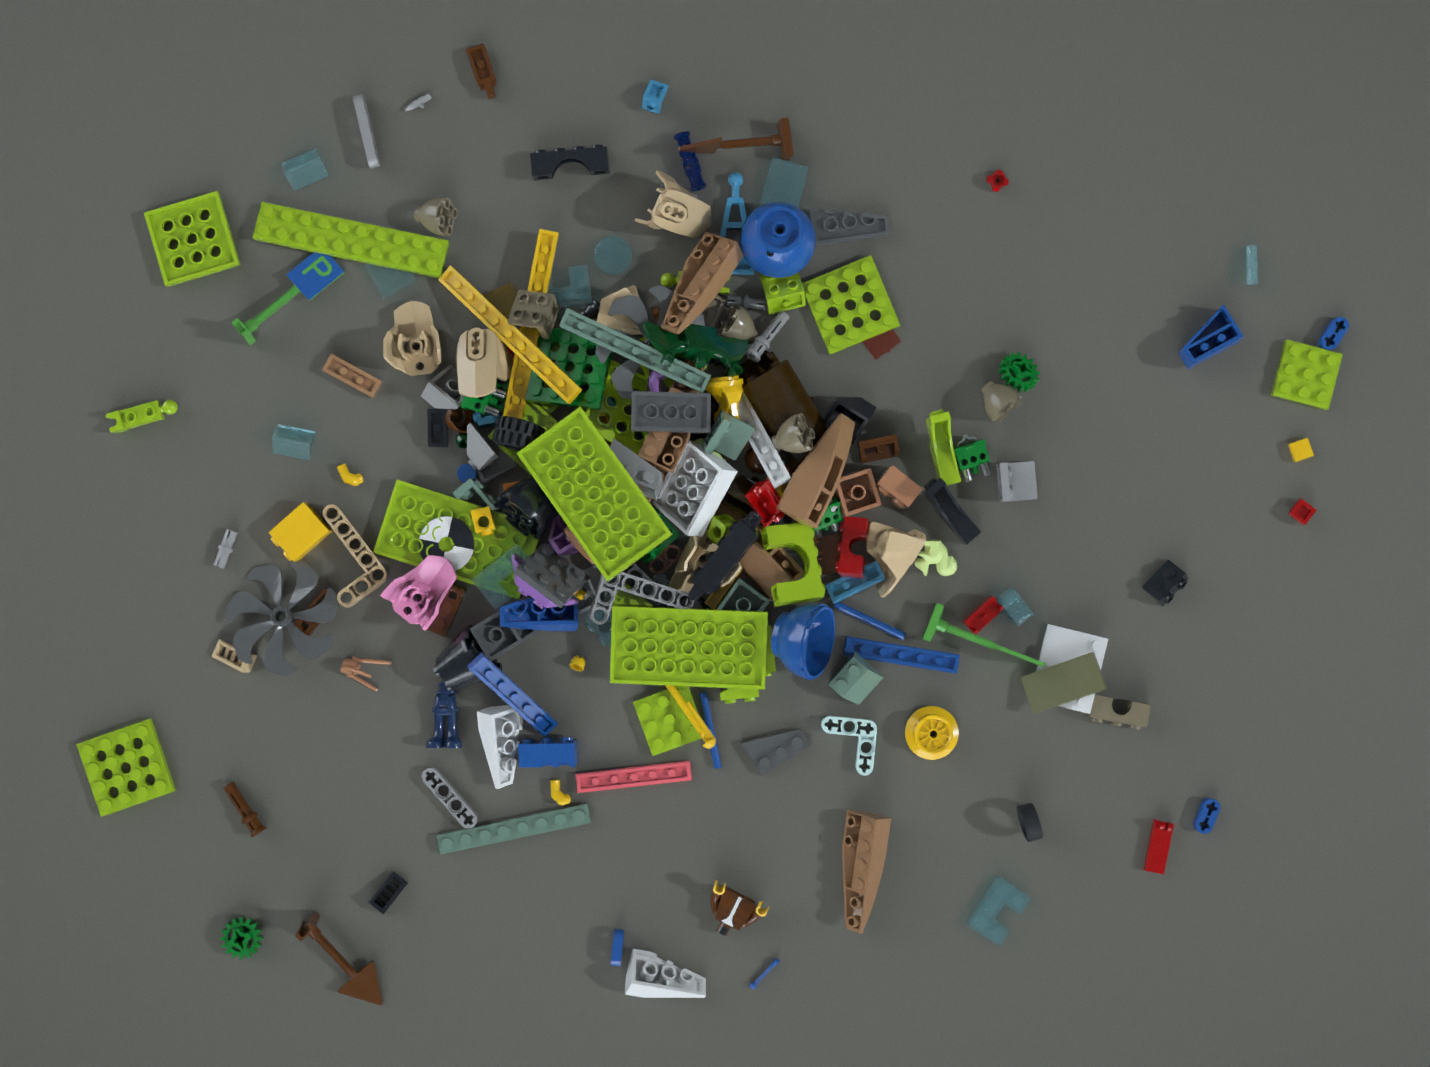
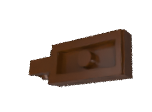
[466,43,497,99]

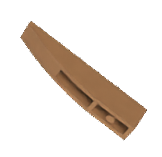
[661,232,744,335]
[638,359,704,473]
[777,413,855,529]
[714,503,804,602]
[842,810,891,934]

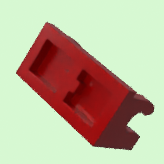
[745,479,785,527]
[962,596,1004,635]

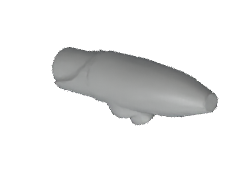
[405,93,432,111]

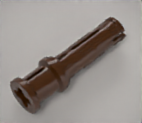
[223,781,267,838]

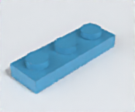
[825,561,886,604]

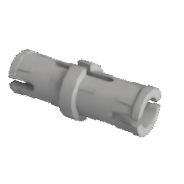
[213,529,238,569]

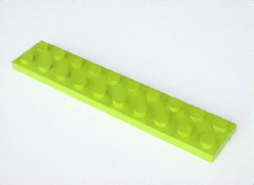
[252,202,449,278]

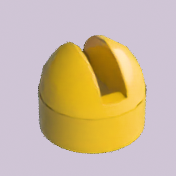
[569,655,586,672]

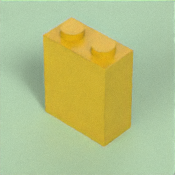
[268,502,333,562]

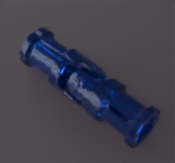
[673,131,707,192]

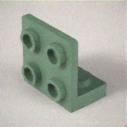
[702,410,755,460]
[453,478,499,511]

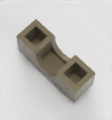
[1086,694,1151,730]

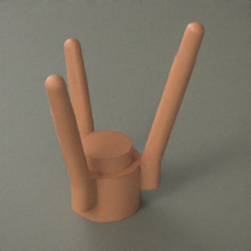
[341,656,392,691]

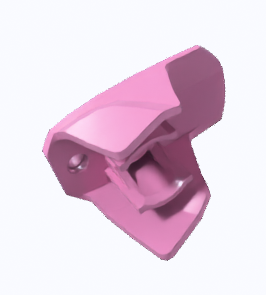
[381,555,457,631]

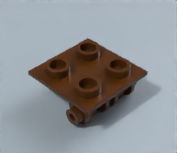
[813,533,842,575]

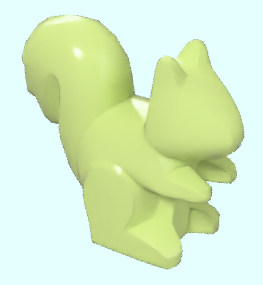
[914,539,957,576]

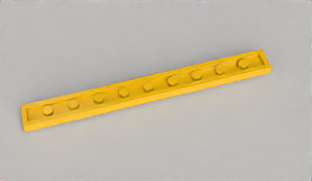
[503,229,559,419]
[438,265,582,404]

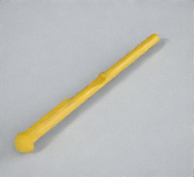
[665,685,716,749]

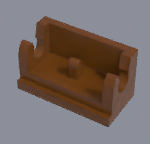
[857,434,900,464]

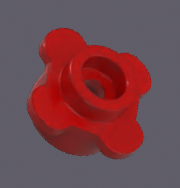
[986,169,1009,192]

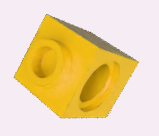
[471,506,497,536]

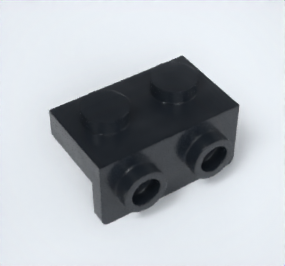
[1142,559,1188,607]

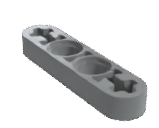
[353,94,380,169]
[422,767,478,829]

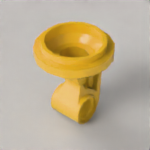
[705,375,744,422]

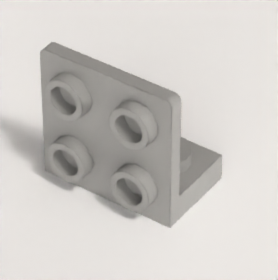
[996,461,1038,502]

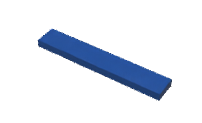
[843,636,960,674]
[467,652,558,737]

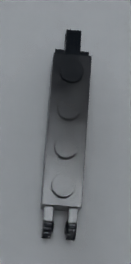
[688,511,763,601]

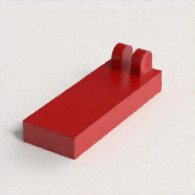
[1143,819,1174,875]

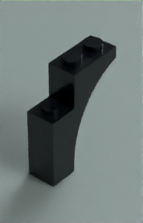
[922,478,981,545]

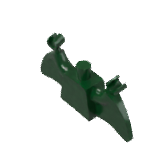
[642,321,748,377]

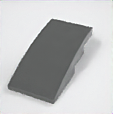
[469,595,543,661]

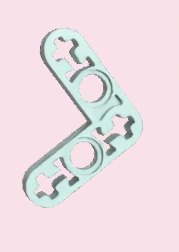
[821,715,877,776]

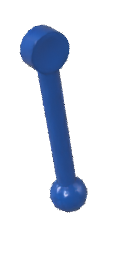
[749,958,780,989]

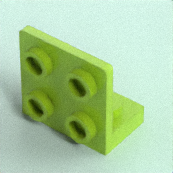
[759,273,806,315]

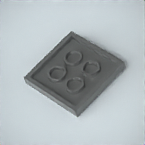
[514,543,590,608]

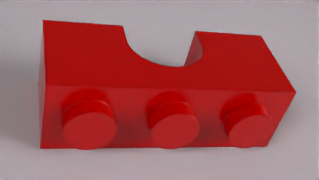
[836,516,869,578]

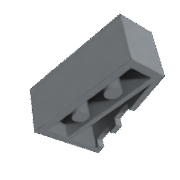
[610,439,663,500]

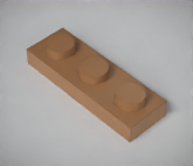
[322,354,383,398]

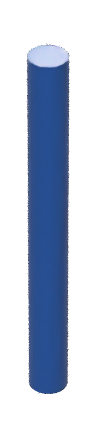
[833,602,906,640]
[699,692,722,769]

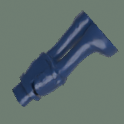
[426,682,462,748]

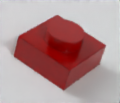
[1287,498,1317,525]

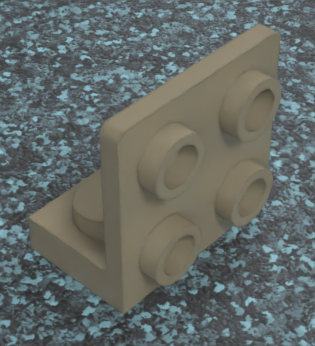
[508,290,560,339]

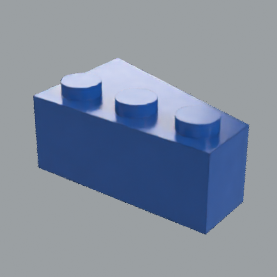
[1179,304,1244,370]
[518,736,579,768]

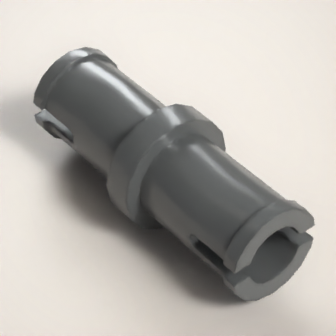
[727,294,766,311]

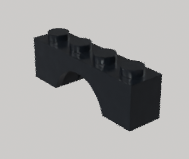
[530,144,610,181]

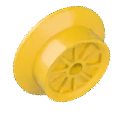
[905,706,959,760]

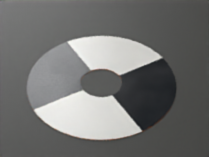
[419,517,474,571]

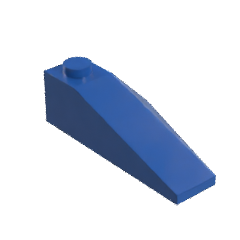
[500,596,579,631]

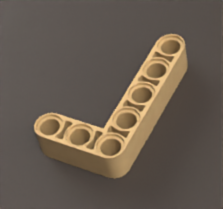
[323,504,387,608]

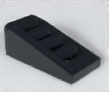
[368,871,408,914]

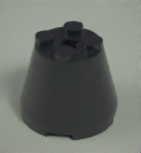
[495,475,556,540]
[433,625,502,692]

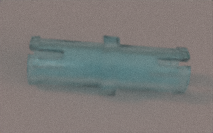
[1244,245,1260,286]

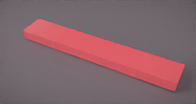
[576,760,692,793]

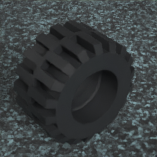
[492,416,545,451]

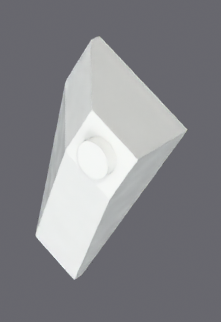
[477,705,523,789]
[625,949,706,998]

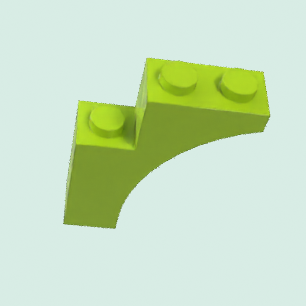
[925,409,961,486]
[720,625,776,704]

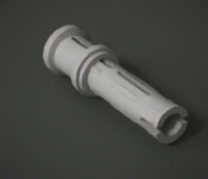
[745,311,789,362]

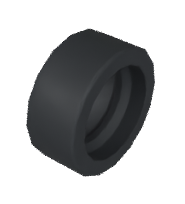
[1017,803,1043,842]

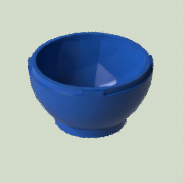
[740,202,816,278]
[771,603,835,680]

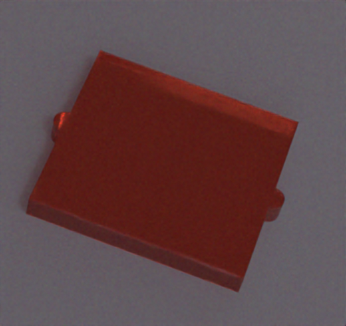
[863,316,901,360]

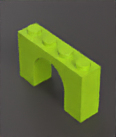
[761,523,825,607]

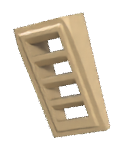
[212,639,257,673]

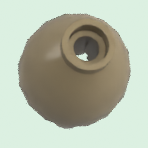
[414,197,458,236]
[716,305,759,344]
[981,381,1023,423]
[772,413,815,453]

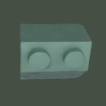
[828,652,884,705]

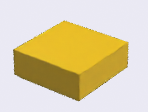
[1288,438,1314,462]

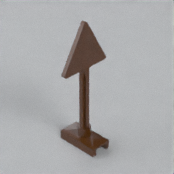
[678,118,794,161]
[295,911,383,1006]

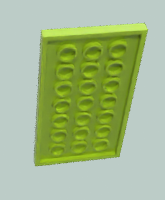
[517,407,673,581]
[373,480,540,599]
[610,605,768,690]

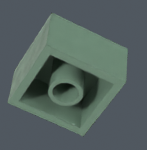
[716,577,770,611]

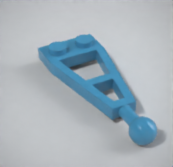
[720,172,754,275]

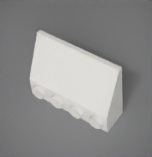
[652,439,738,537]
[1036,624,1108,714]

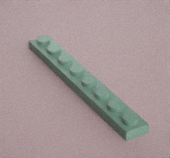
[559,308,711,393]
[437,803,591,855]

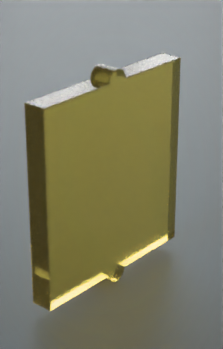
[483,283,516,318]

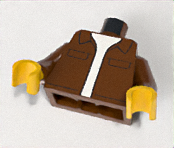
[710,880,770,936]

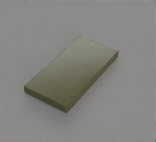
[1021,652,1107,714]

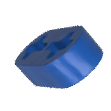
[1318,317,1349,350]
[1193,798,1221,834]
[611,929,624,966]

